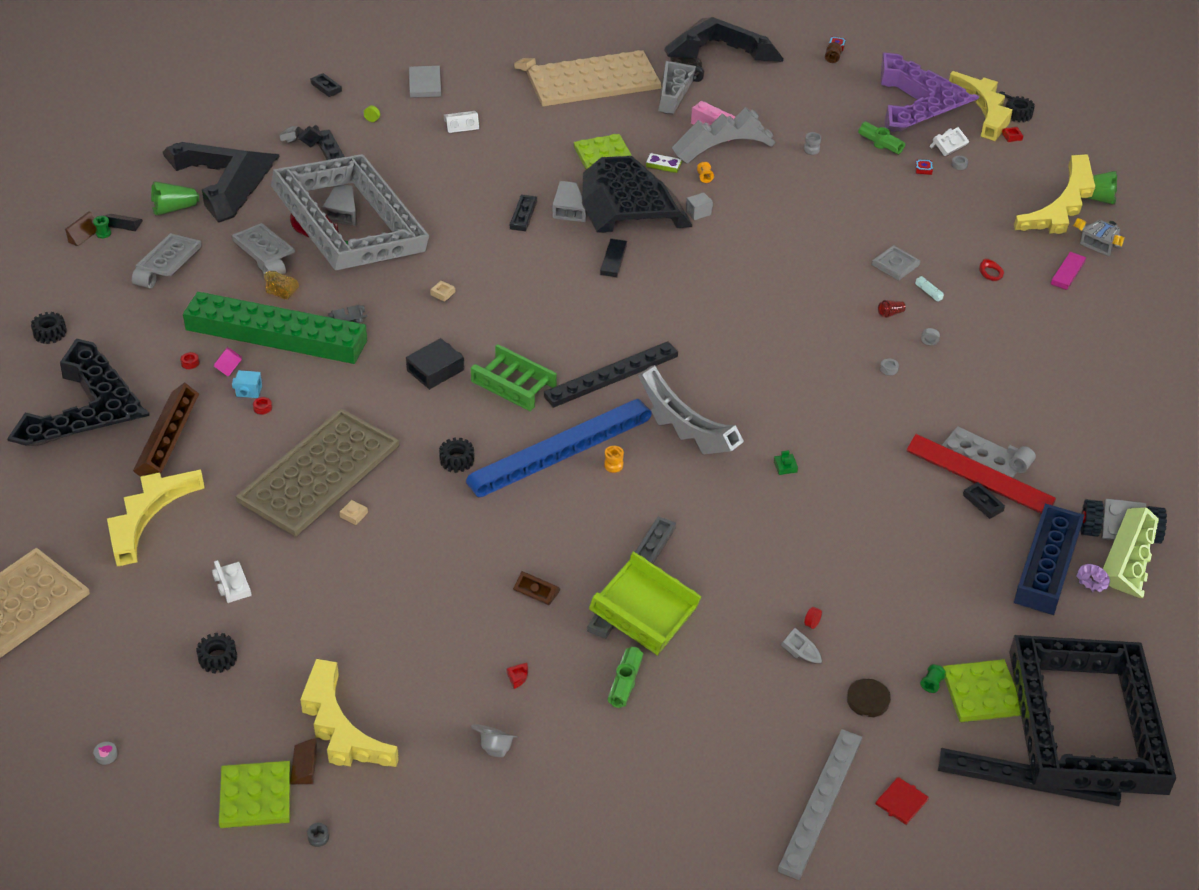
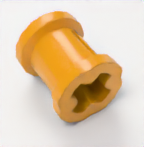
[697,162,714,183]

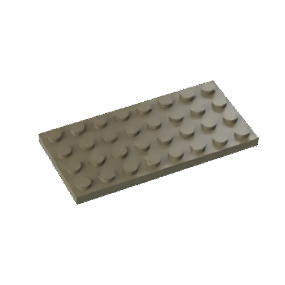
[236,409,399,537]

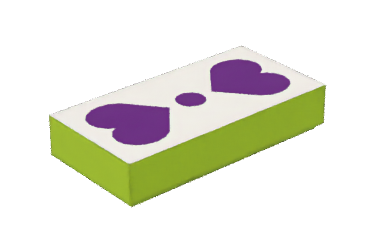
[646,153,682,173]

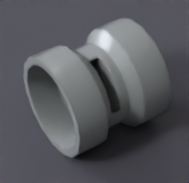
[804,132,821,155]

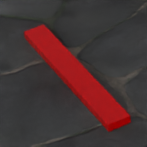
[907,434,1056,514]

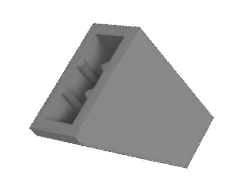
[553,181,586,222]
[322,185,357,226]

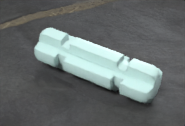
[915,276,944,302]

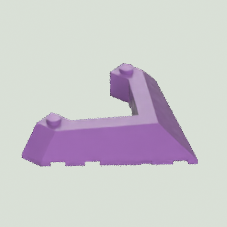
[881,52,979,131]

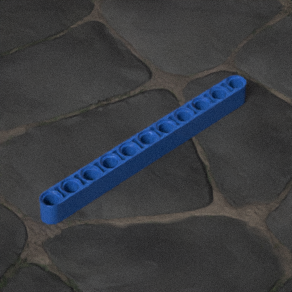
[466,399,652,497]

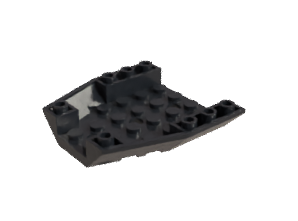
[582,156,692,233]

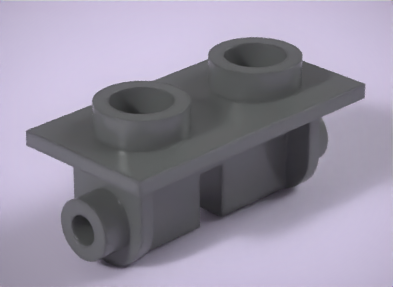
[328,304,367,323]

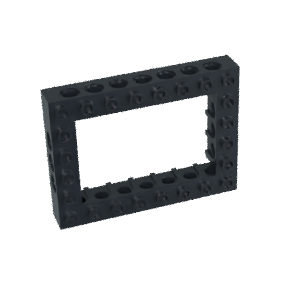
[1009,635,1176,795]

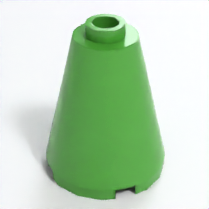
[1087,171,1117,204]
[151,181,199,216]

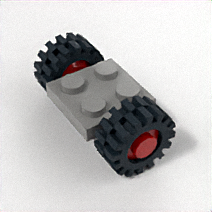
[1080,499,1167,544]

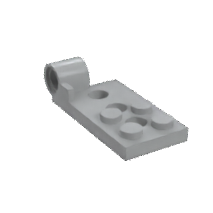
[232,223,295,280]
[132,233,202,288]
[942,426,1036,478]

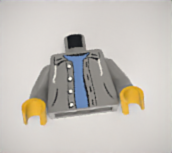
[1073,218,1125,256]

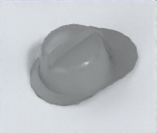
[471,724,518,757]

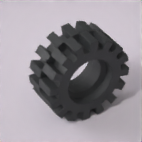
[1006,96,1035,123]
[31,312,67,344]
[439,437,474,473]
[196,633,237,674]

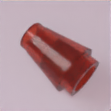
[878,300,906,318]

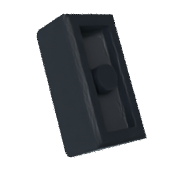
[103,214,143,231]

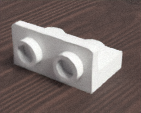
[444,111,479,133]
[930,127,969,156]
[212,560,252,603]

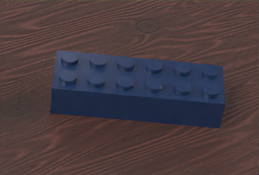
[1014,503,1084,615]

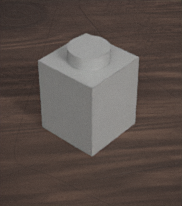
[686,193,713,220]

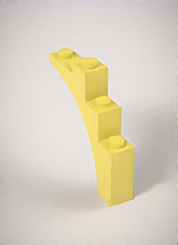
[949,71,1013,141]
[1014,154,1095,234]
[107,469,205,567]
[300,659,399,767]

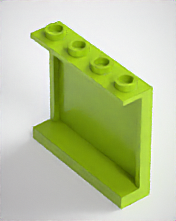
[589,551,702,656]

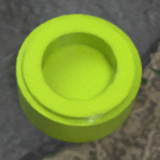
[364,105,380,122]

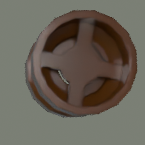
[825,42,842,63]

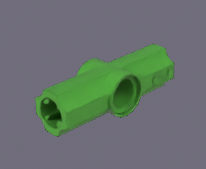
[858,121,905,155]
[608,646,643,708]

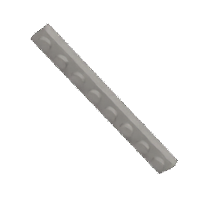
[778,729,862,880]

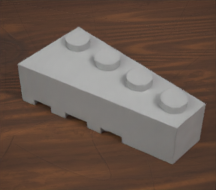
[658,61,696,114]

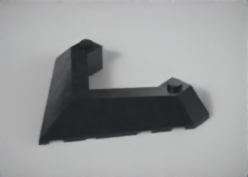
[664,17,783,62]
[163,142,280,223]
[7,338,150,446]

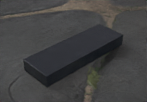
[509,194,537,231]
[600,238,627,277]

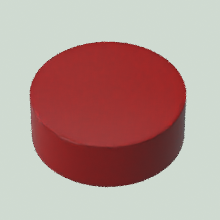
[180,352,200,369]
[253,397,272,415]
[804,607,822,629]

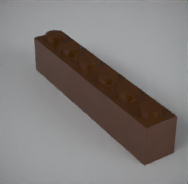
[133,382,199,477]

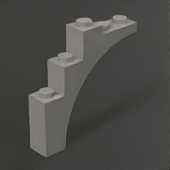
[672,107,776,164]
[638,366,744,454]

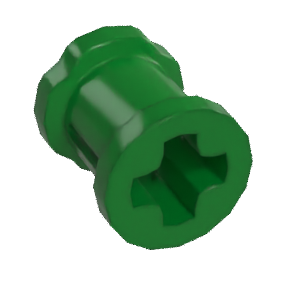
[93,216,111,239]
[920,664,946,693]

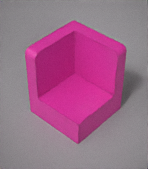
[213,346,242,376]

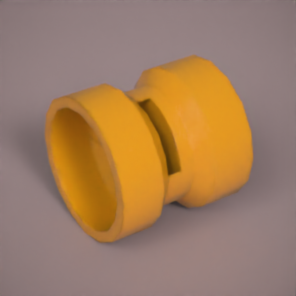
[604,446,624,473]

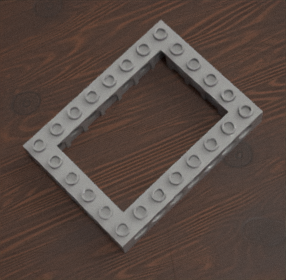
[271,154,429,271]

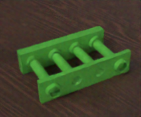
[471,344,557,411]

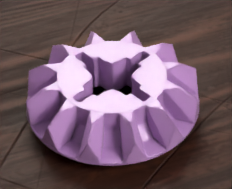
[1076,564,1110,592]

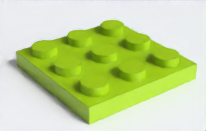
[574,134,632,170]
[942,659,1021,722]
[219,761,291,828]

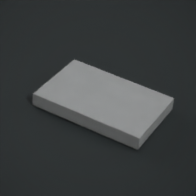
[409,66,441,98]

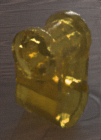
[264,271,299,300]

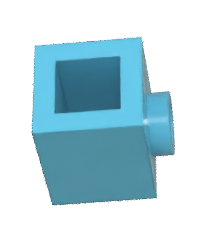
[232,370,262,398]

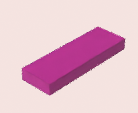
[1051,252,1086,290]

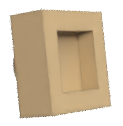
[514,58,536,71]
[430,281,455,302]
[339,500,368,525]

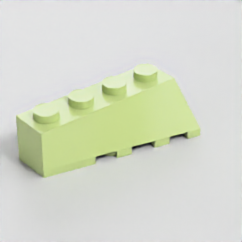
[1103,507,1158,598]

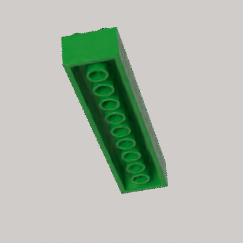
[183,291,367,364]

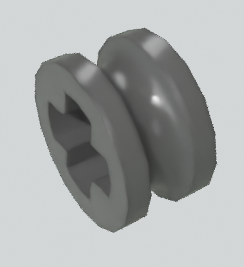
[307,823,329,847]

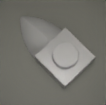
[279,126,298,142]
[780,628,822,663]

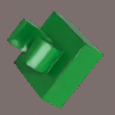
[774,450,798,475]

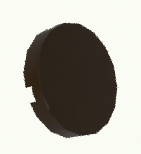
[847,679,891,717]

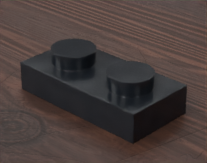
[310,73,342,97]
[963,482,1005,519]

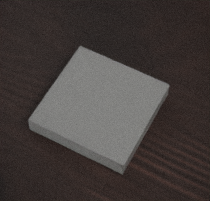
[872,245,921,280]

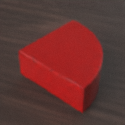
[507,662,528,689]

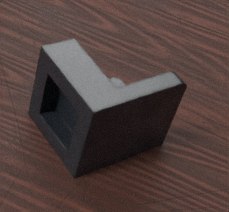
[296,125,322,147]

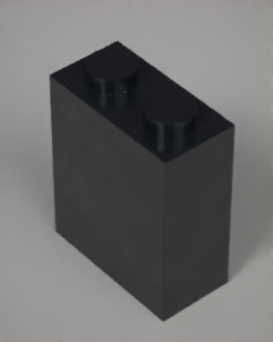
[406,338,464,390]

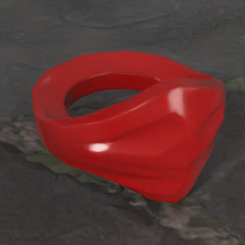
[979,259,1004,281]

